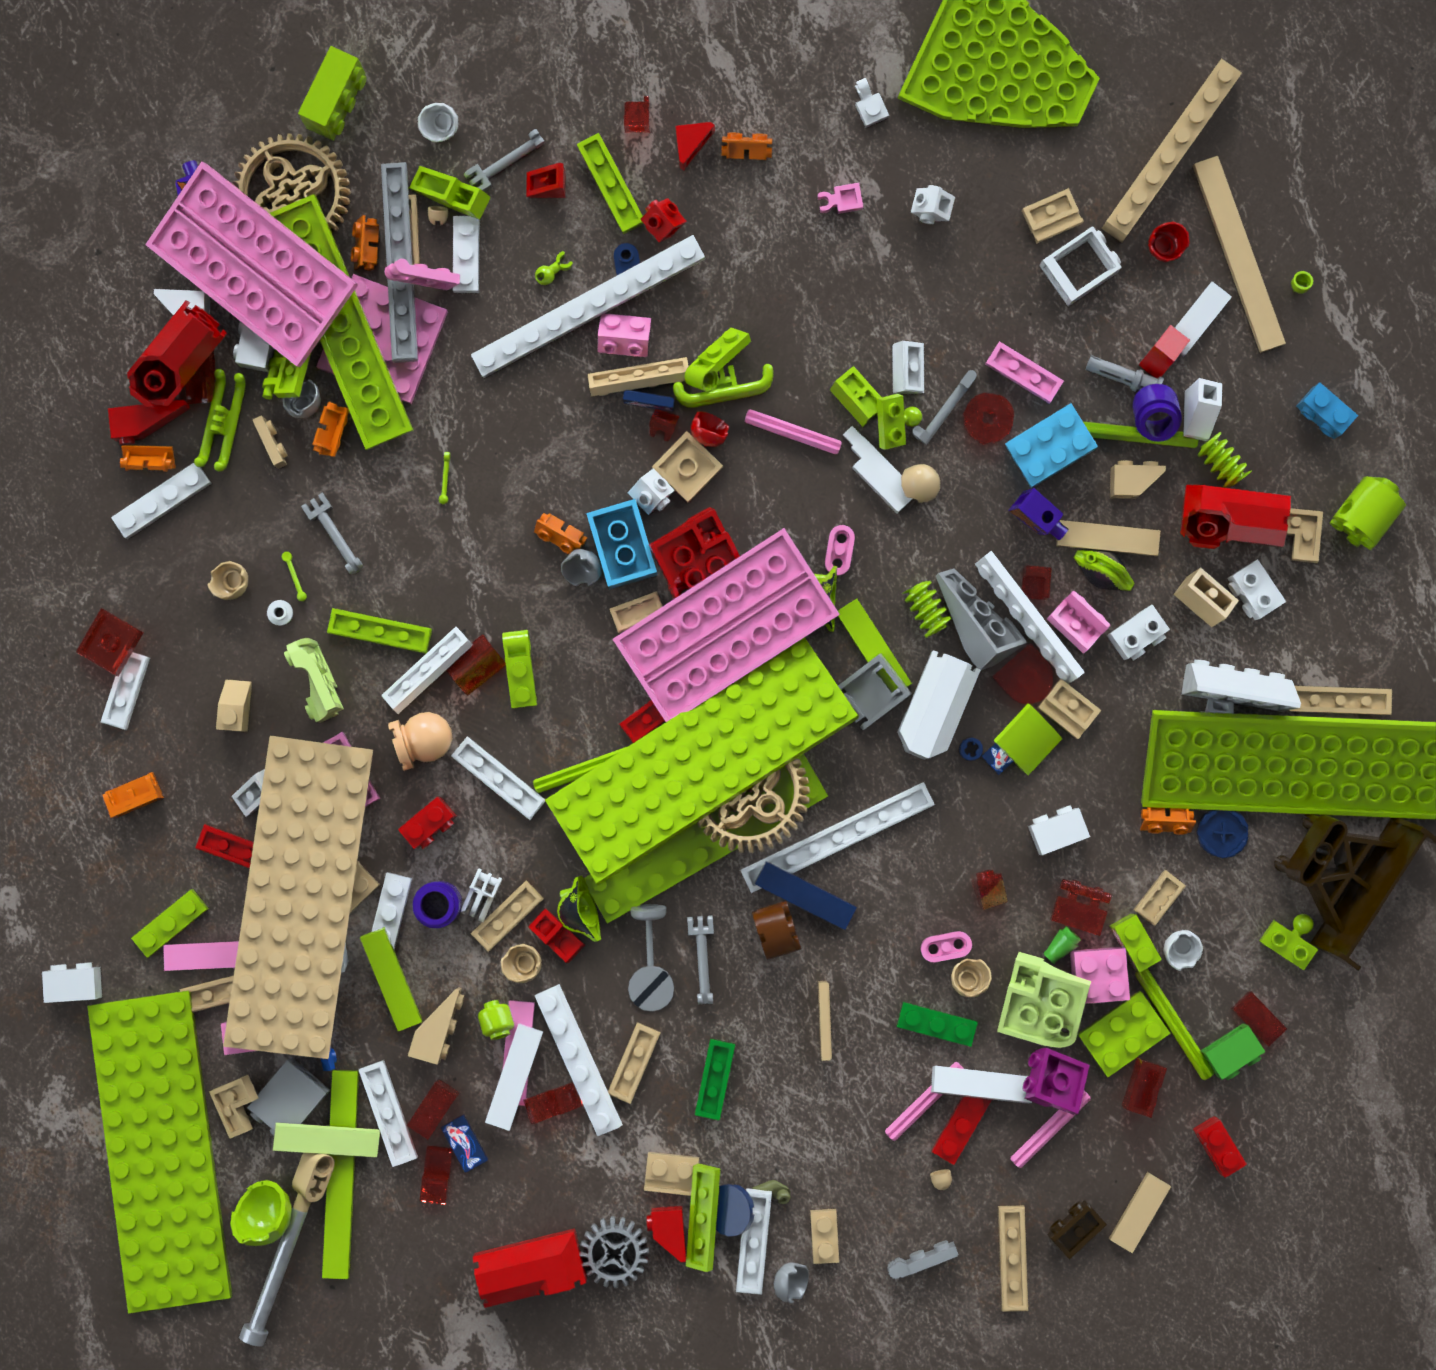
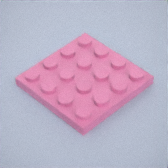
[316,274,448,404]

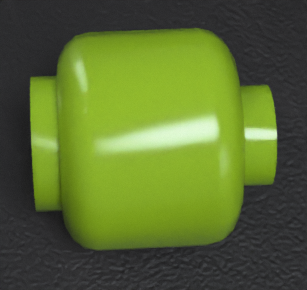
[478,1000,514,1040]

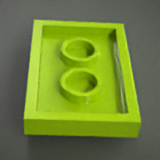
[1078,990,1171,1077]

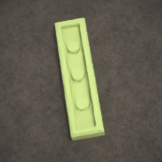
[273,1123,380,1157]

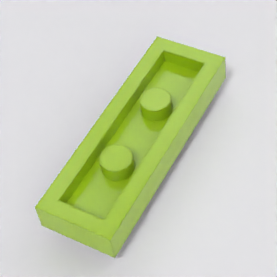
[131,889,209,958]

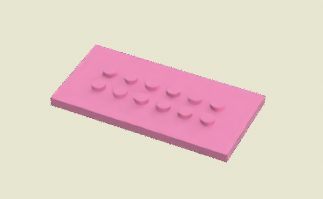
[145,162,359,367]
[613,528,840,722]

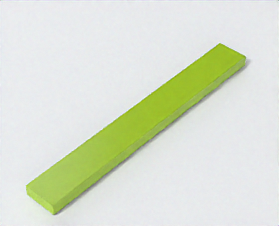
[322,1070,359,1279]

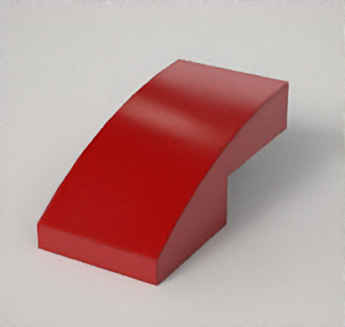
[528,908,585,963]

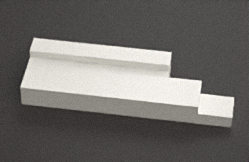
[843,426,913,514]

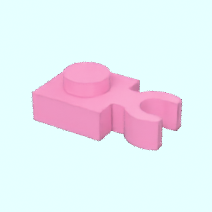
[817,183,863,214]

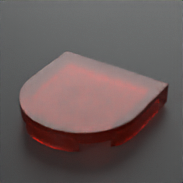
[992,643,1053,704]

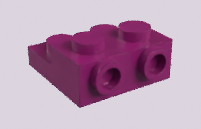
[1022,1048,1090,1115]

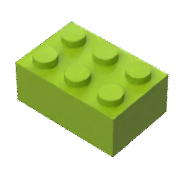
[298,46,366,141]

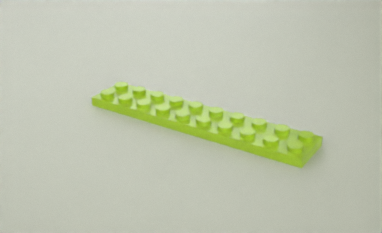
[269,194,414,450]
[584,754,828,924]

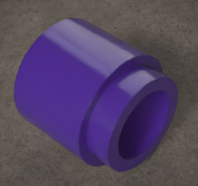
[1132,384,1182,442]
[413,881,463,928]

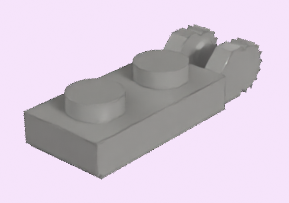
[887,1240,959,1279]

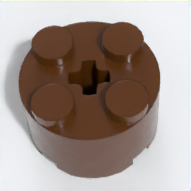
[752,901,801,960]

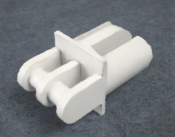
[460,869,502,922]

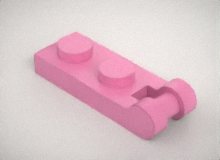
[384,259,460,290]

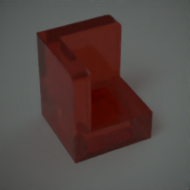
[624,96,650,133]
[1021,565,1052,600]

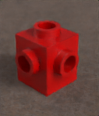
[641,198,687,242]

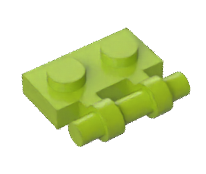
[262,350,311,399]

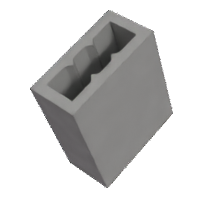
[247,1057,330,1136]

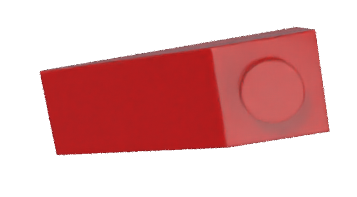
[108,400,190,445]

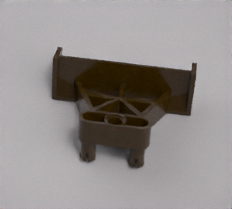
[1274,814,1436,971]

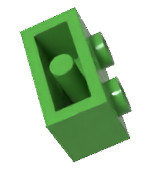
[1201,1023,1265,1080]

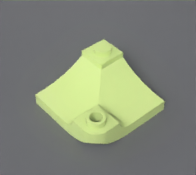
[284,638,344,723]
[997,952,1091,1048]

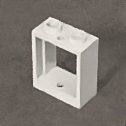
[1040,226,1122,306]

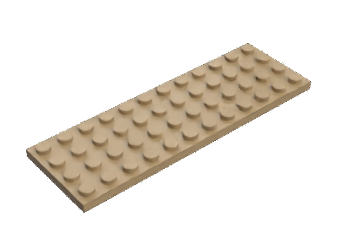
[223,736,373,1059]

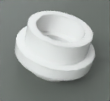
[267,600,293,626]

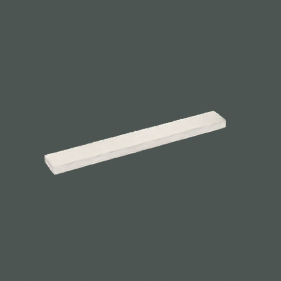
[740,782,935,893]

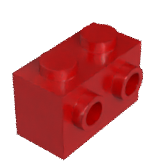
[398,796,457,849]

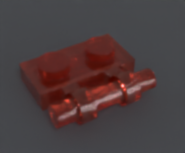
[1050,879,1112,936]

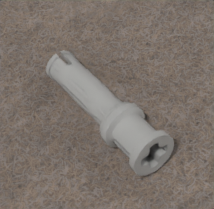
[1085,355,1164,392]

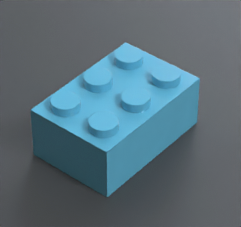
[1005,403,1098,489]
[586,499,658,590]

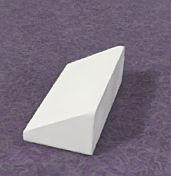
[892,341,924,394]

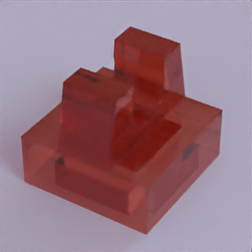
[649,409,680,442]

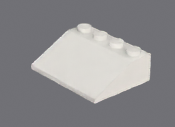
[1181,660,1301,712]

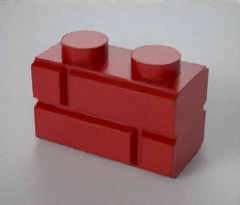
[1192,1116,1247,1178]

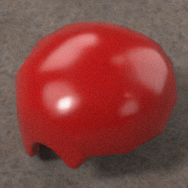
[1148,222,1190,262]
[691,411,729,447]

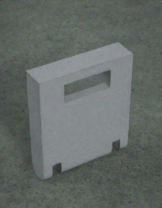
[838,653,912,730]

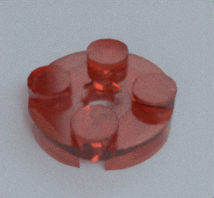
[963,393,1014,444]

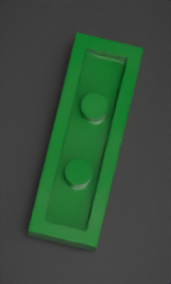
[896,1002,978,1047]
[695,1038,735,1120]

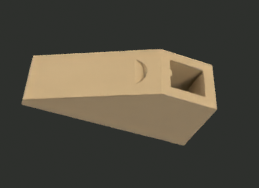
[408,987,464,1065]

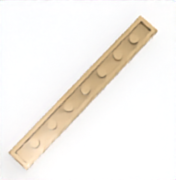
[1193,156,1286,353]

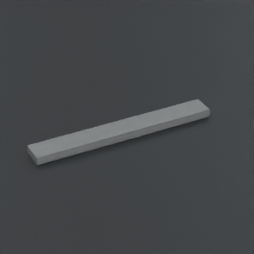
[381,162,418,363]

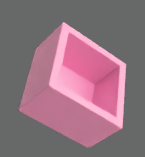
[1070,947,1130,1004]

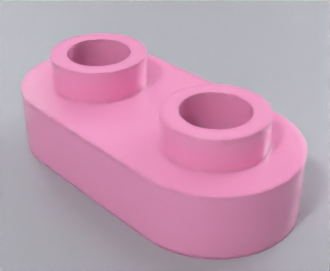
[825,525,855,576]
[920,931,972,962]

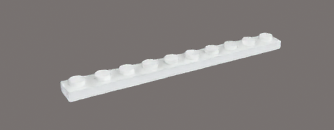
[471,235,706,378]

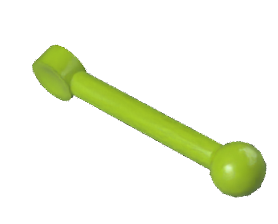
[439,452,450,504]
[282,552,307,601]

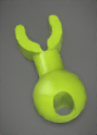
[535,251,573,285]

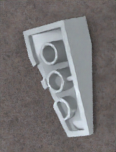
[936,568,1027,670]

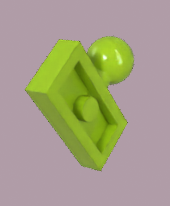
[877,394,922,450]
[1259,914,1318,970]

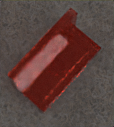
[447,634,506,696]

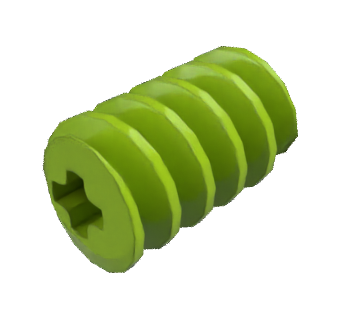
[1198,432,1252,488]
[902,581,951,638]

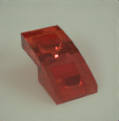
[185,350,215,404]
[523,1082,584,1124]
[420,1145,453,1205]

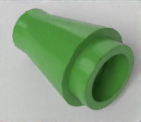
[1043,926,1081,964]

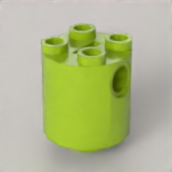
[1330,476,1406,550]

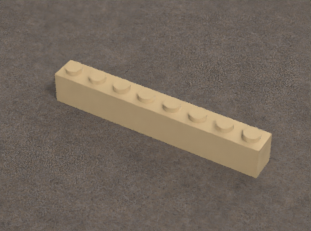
[1101,58,1242,243]

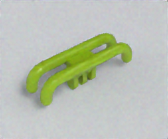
[673,364,773,407]
[194,369,246,472]

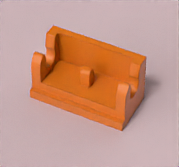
[103,772,164,818]

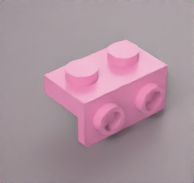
[598,313,651,357]
[1047,591,1110,654]

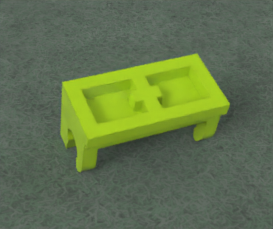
[830,366,882,427]

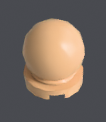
[388,712,453,771]

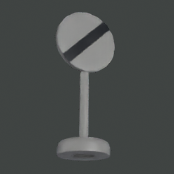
[628,904,674,1011]

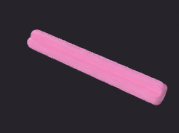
[745,409,842,454]
[885,1062,964,1141]
[1011,1091,1091,1168]

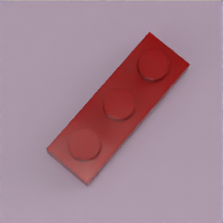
[931,1096,992,1165]

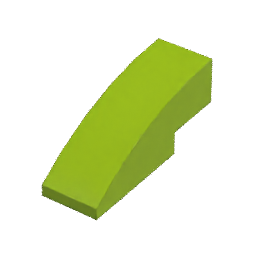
[409,166,491,220]

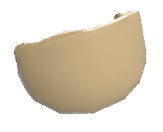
[901,464,940,503]
[208,561,248,600]
[501,944,542,983]
[951,959,992,998]

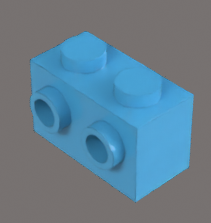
[1296,382,1358,439]

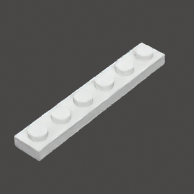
[975,551,1085,684]
[534,984,623,1136]

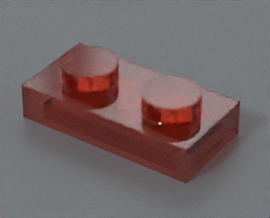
[1231,991,1287,1047]

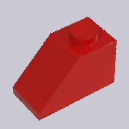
[647,1206,686,1262]

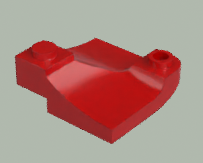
[648,507,740,599]

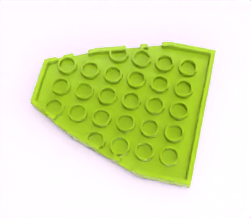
[898,0,1100,128]

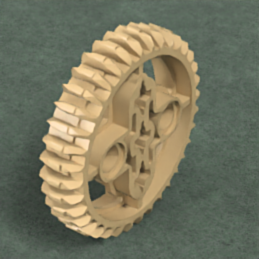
[232,133,351,231]
[697,759,810,853]

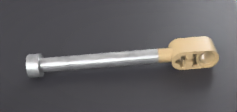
[239,1153,335,1346]

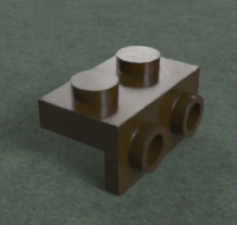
[1047,1200,1107,1260]

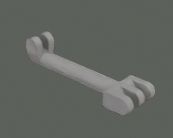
[464,129,545,192]
[912,370,977,445]
[301,492,364,574]
[687,915,714,1004]

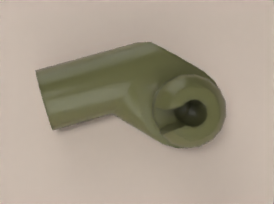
[752,1180,791,1204]

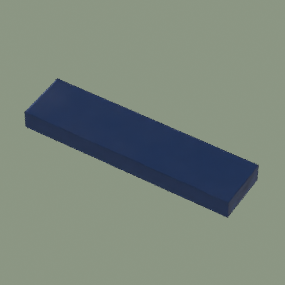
[754,861,857,930]

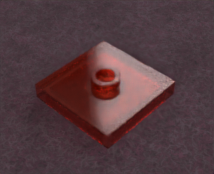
[76,608,144,677]

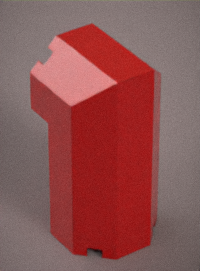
[127,300,227,407]
[1180,485,1291,549]
[473,1228,587,1308]

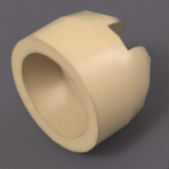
[428,206,448,226]
[930,1169,952,1190]

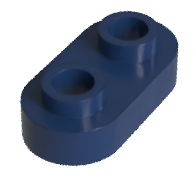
[614,243,640,275]

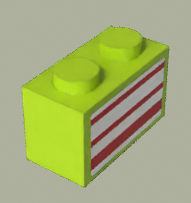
[1109,913,1162,972]

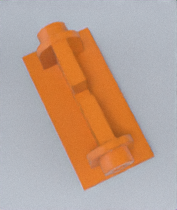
[721,132,772,160]
[351,215,379,270]
[312,402,349,457]
[120,445,176,472]
[534,513,588,554]
[1140,807,1196,835]

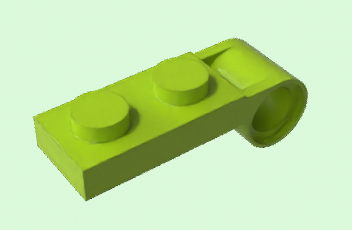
[684,328,751,392]
[502,630,537,708]

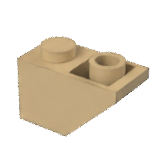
[1110,461,1166,499]

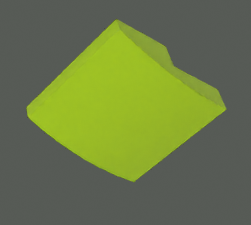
[993,703,1062,775]

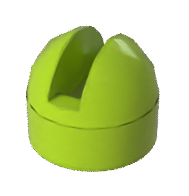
[1291,271,1313,294]

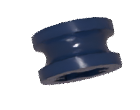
[959,738,983,761]

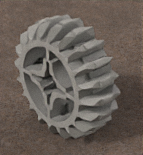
[580,1216,649,1288]

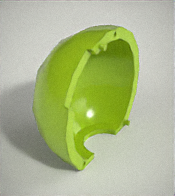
[230,1180,292,1246]

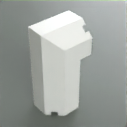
[897,650,981,760]

